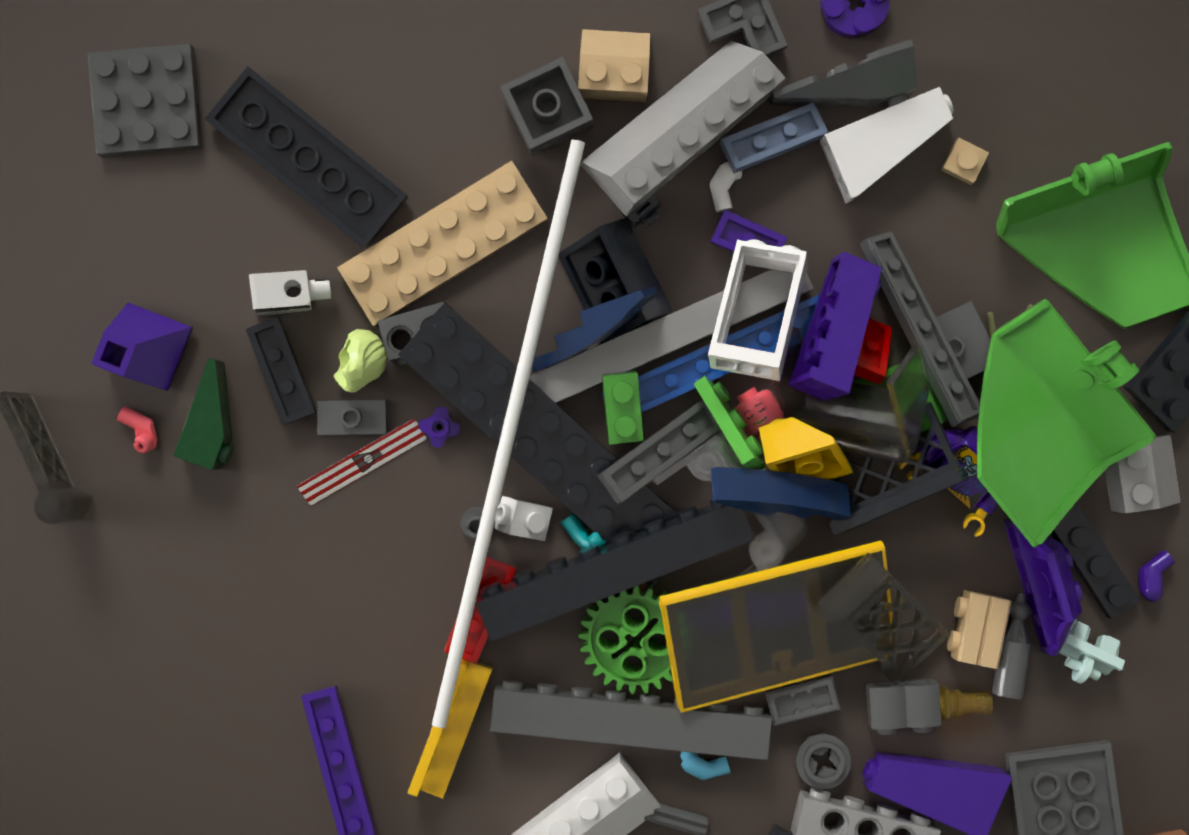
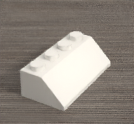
[511,752,661,835]

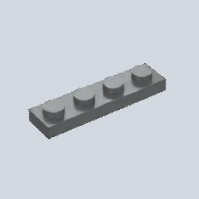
[597,399,721,504]

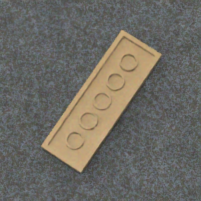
[337,161,548,327]

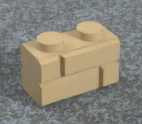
[947,590,1012,669]

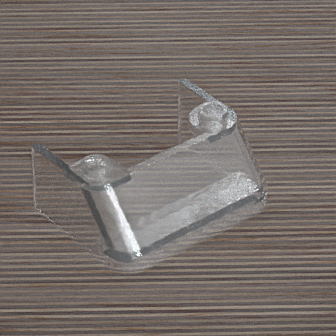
[653,430,808,577]

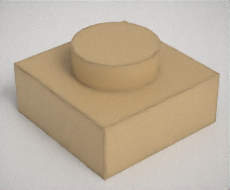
[941,138,989,185]

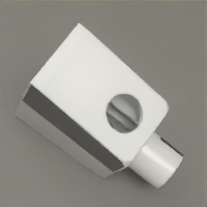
[249,270,331,317]

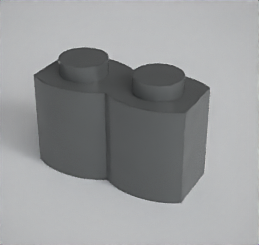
[866,679,942,735]

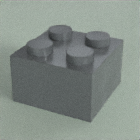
[500,56,593,157]

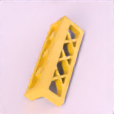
[407,659,493,799]

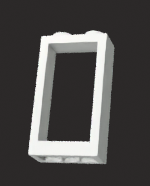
[708,240,807,381]

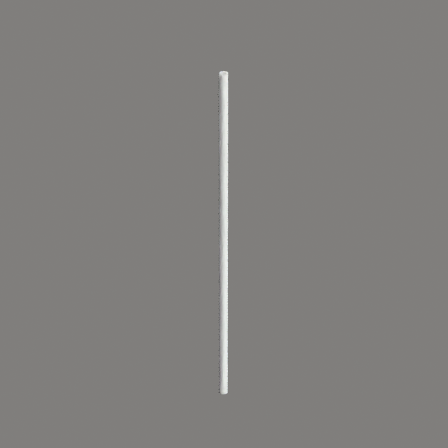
[432,140,585,728]

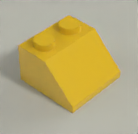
[759,417,853,480]

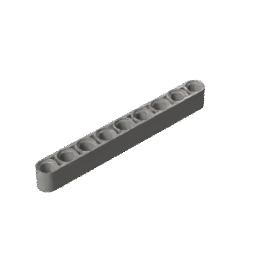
[529,269,814,403]

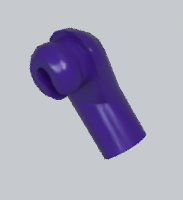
[1138,550,1175,602]

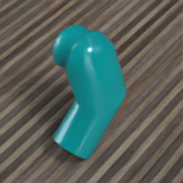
[560,513,606,549]

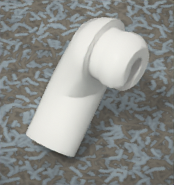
[709,162,742,213]

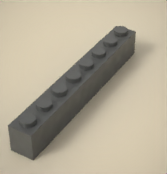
[490,680,772,760]

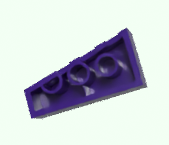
[787,252,882,401]

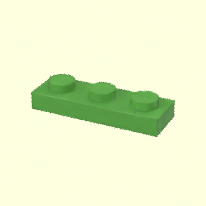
[694,376,767,470]

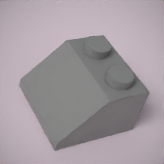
[1105,435,1181,513]

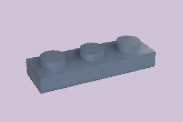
[719,102,828,174]

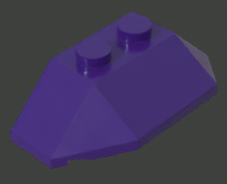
[1003,518,1083,656]

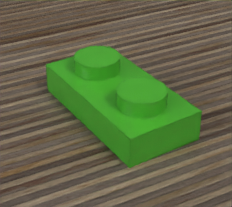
[602,371,644,445]

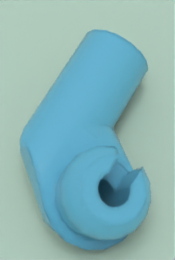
[680,751,731,780]

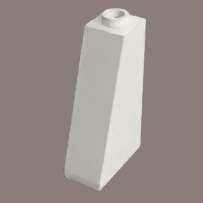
[820,87,953,204]

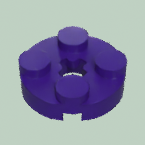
[820,0,890,39]

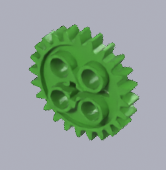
[579,584,691,694]

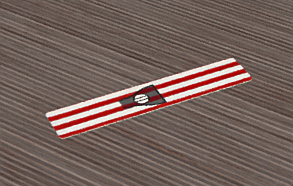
[297,419,427,505]

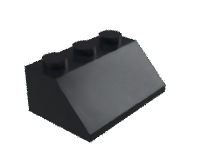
[558,217,672,344]

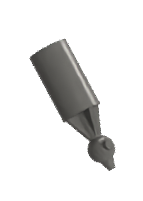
[992,593,1033,699]

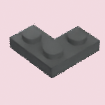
[697,0,788,57]

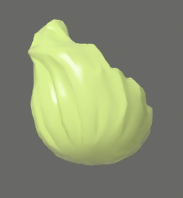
[333,329,387,392]

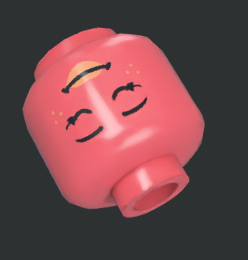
[734,387,784,440]

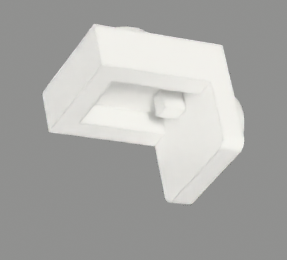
[495,496,553,541]

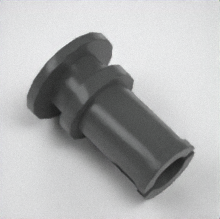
[460,506,494,540]

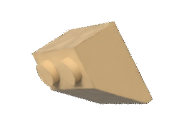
[578,29,650,102]

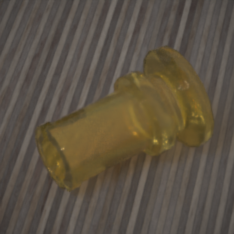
[939,686,993,721]

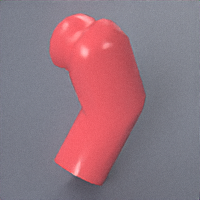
[117,406,158,453]

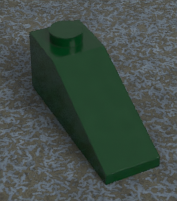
[173,358,233,470]

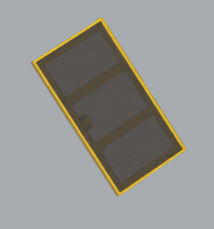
[659,540,897,713]

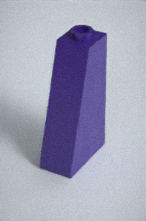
[862,751,1012,835]

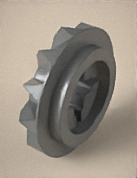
[795,733,851,789]

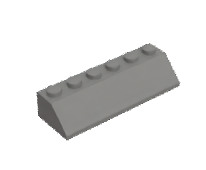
[580,41,786,217]

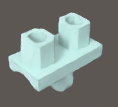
[1059,621,1125,684]

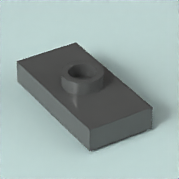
[317,400,388,435]
[764,674,841,726]

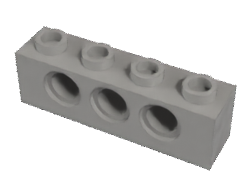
[790,788,941,835]

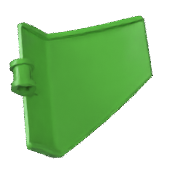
[996,142,1189,329]
[977,299,1156,547]

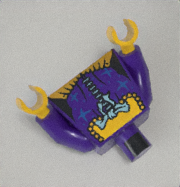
[899,426,999,537]

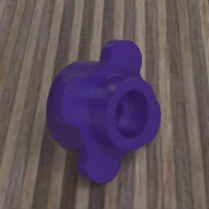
[419,407,460,448]

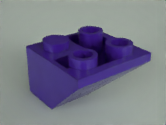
[91,302,193,391]

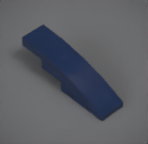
[532,287,656,372]
[711,467,851,521]

